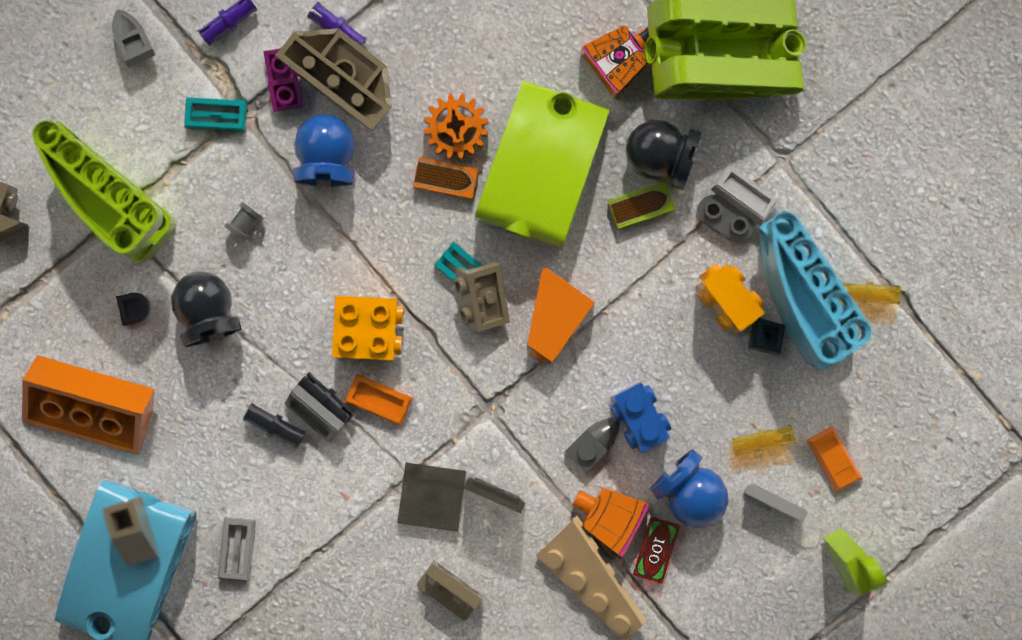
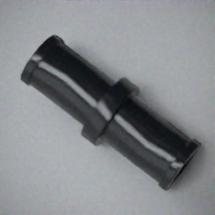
[297,372,355,426]
[243,403,306,449]

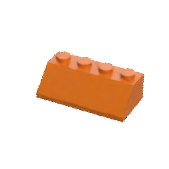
[22,355,155,456]

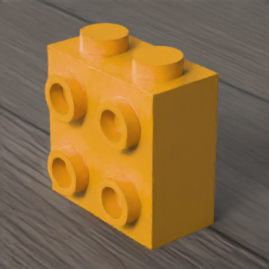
[696,263,765,334]
[332,295,404,361]

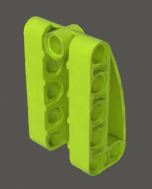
[644,0,806,100]
[474,80,610,250]
[32,120,176,264]

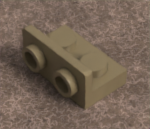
[454,262,510,332]
[417,560,483,620]

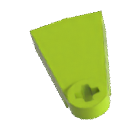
[823,528,888,595]

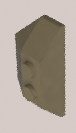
[275,29,392,131]

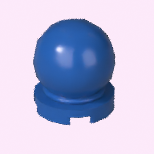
[293,114,355,187]
[650,449,729,528]

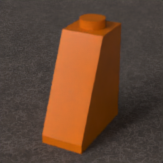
[527,267,595,364]

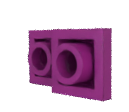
[263,48,304,112]

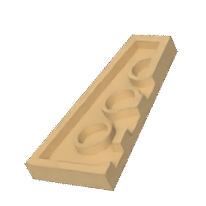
[536,516,647,640]

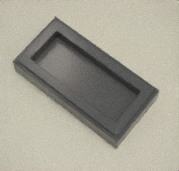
[284,385,344,443]

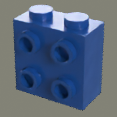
[609,382,672,452]

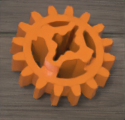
[423,93,489,160]

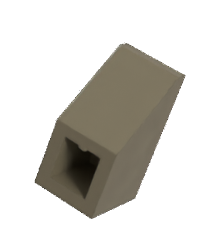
[102,496,159,566]

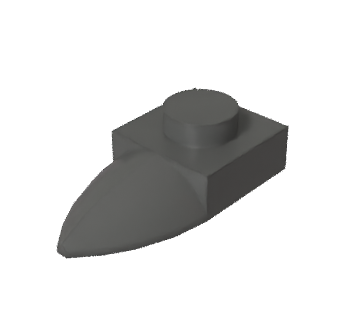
[112,9,156,68]
[565,418,619,473]

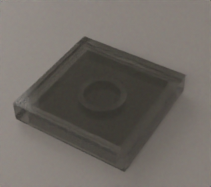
[397,462,467,532]
[464,475,525,514]

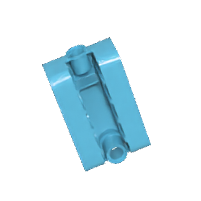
[758,210,872,371]
[55,480,197,640]

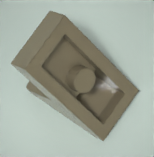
[0,182,29,239]

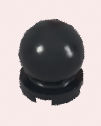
[625,119,702,190]
[171,271,242,348]

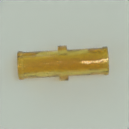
[837,281,901,306]
[731,425,796,457]

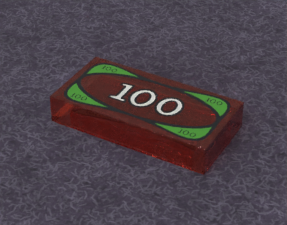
[632,515,680,584]

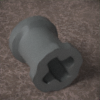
[224,202,264,242]

